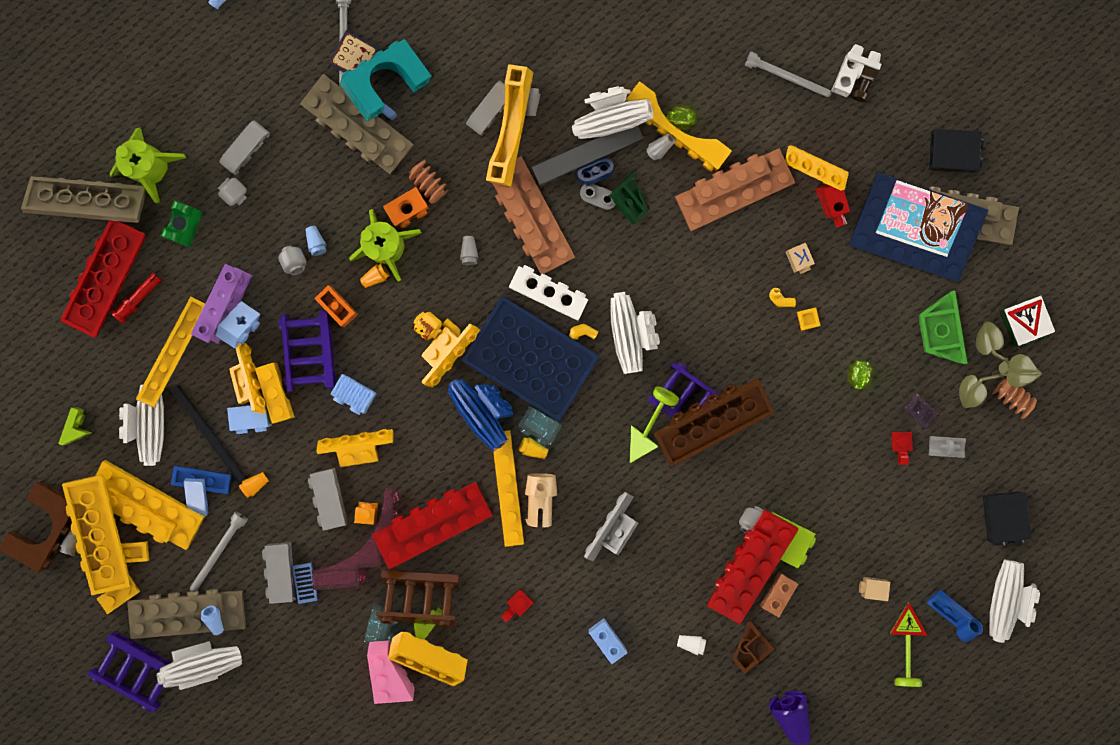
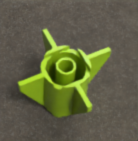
[110,128,186,203]
[349,209,422,282]

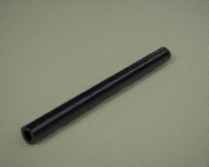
[171,385,247,483]

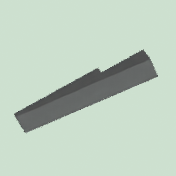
[532,126,644,187]

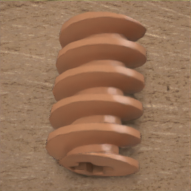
[409,160,449,204]
[992,378,1037,419]

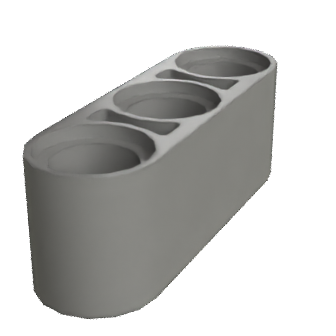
[466,80,505,136]
[219,120,270,175]

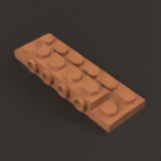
[675,148,795,231]
[492,156,575,274]

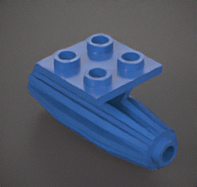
[448,379,514,452]

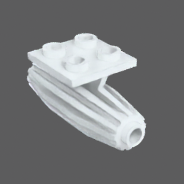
[572,86,654,139]
[611,292,660,374]
[119,385,164,466]
[989,560,1040,643]
[157,641,242,690]

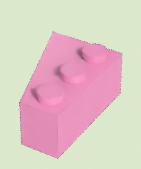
[367,640,414,704]

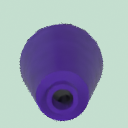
[769,691,811,745]

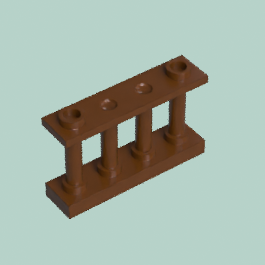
[376,570,459,628]

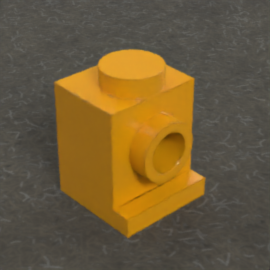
[354,502,378,525]

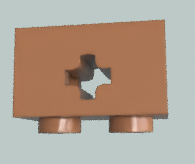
[759,571,798,617]

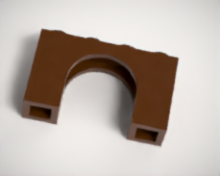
[0,481,72,572]

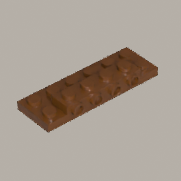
[654,379,774,467]

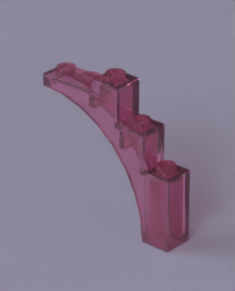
[312,487,399,590]

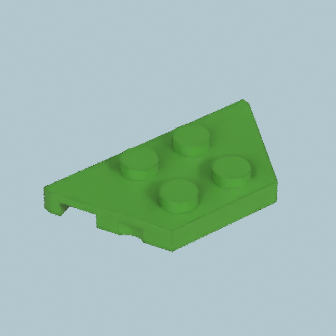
[918,291,967,364]

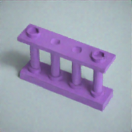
[191,264,253,344]

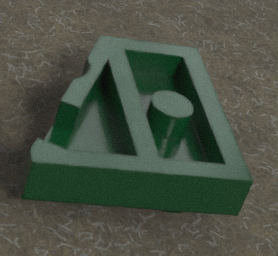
[608,172,648,224]

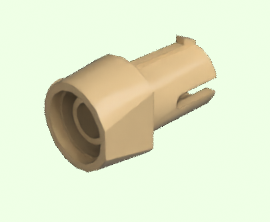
[525,473,557,527]

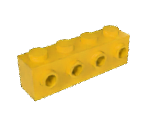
[388,632,468,686]

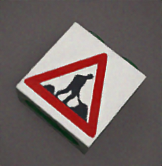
[999,296,1055,348]

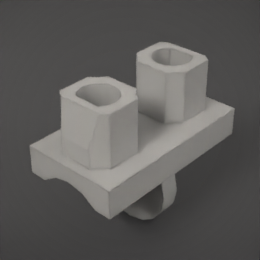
[929,436,966,458]

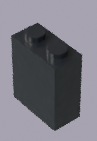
[929,129,984,173]
[982,491,1031,546]

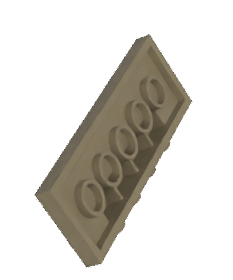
[300,74,414,175]
[21,176,147,223]
[929,187,1019,245]
[127,589,246,639]

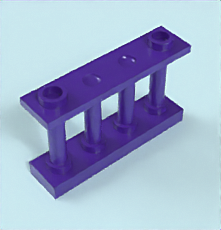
[278,311,336,392]
[647,362,720,418]
[87,631,172,712]

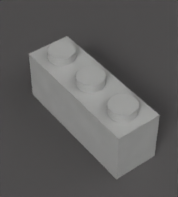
[308,468,348,531]
[262,542,296,604]

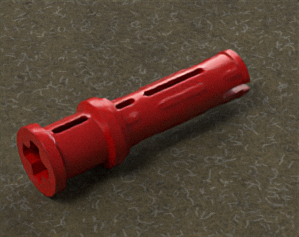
[111,272,162,324]

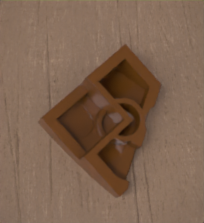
[732,621,775,674]

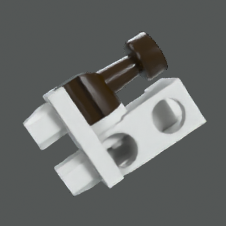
[831,44,881,102]

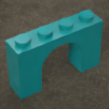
[340,39,432,122]

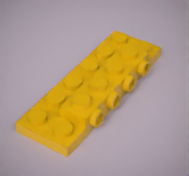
[95,460,205,550]
[62,474,132,595]

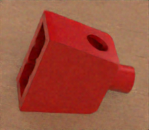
[815,184,850,227]

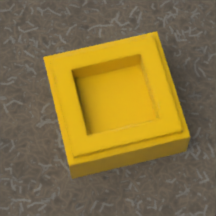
[797,308,820,331]

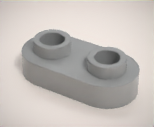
[580,184,616,210]

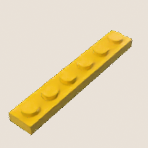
[136,297,205,408]
[494,430,524,547]

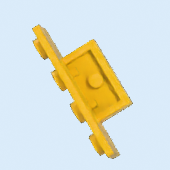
[785,145,849,191]
[421,324,480,388]
[229,343,266,414]
[316,429,394,467]

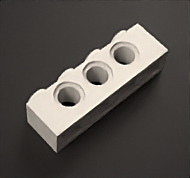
[509,265,588,321]

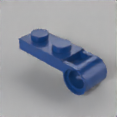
[927,590,983,642]

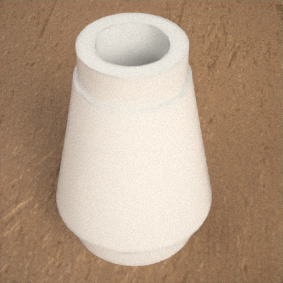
[677,635,706,655]

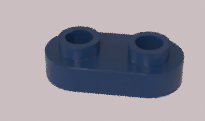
[577,158,614,186]

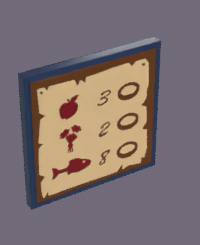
[328,30,380,73]

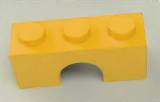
[255,363,294,424]

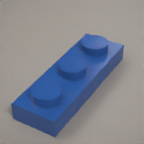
[171,466,232,494]

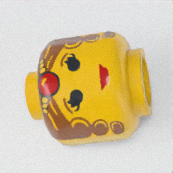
[413,312,442,340]

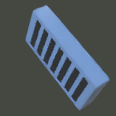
[292,562,318,604]

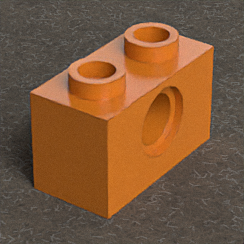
[383,187,429,229]
[314,285,358,327]

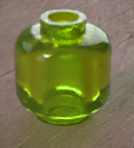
[667,104,696,130]
[847,360,874,389]

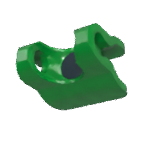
[160,200,203,247]

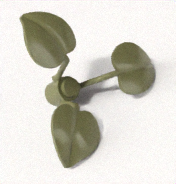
[959,321,1042,409]

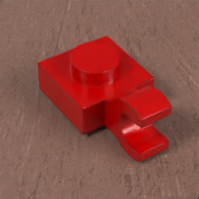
[891,432,913,465]
[501,589,534,622]

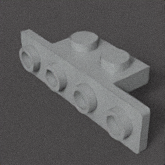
[584,492,639,561]

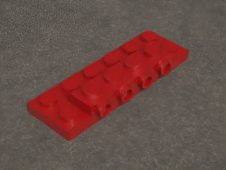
[60,220,147,338]
[372,482,492,569]
[707,509,798,624]

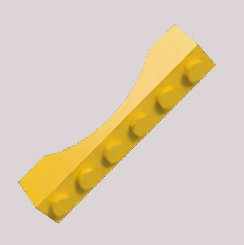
[486,64,533,187]
[625,81,732,172]

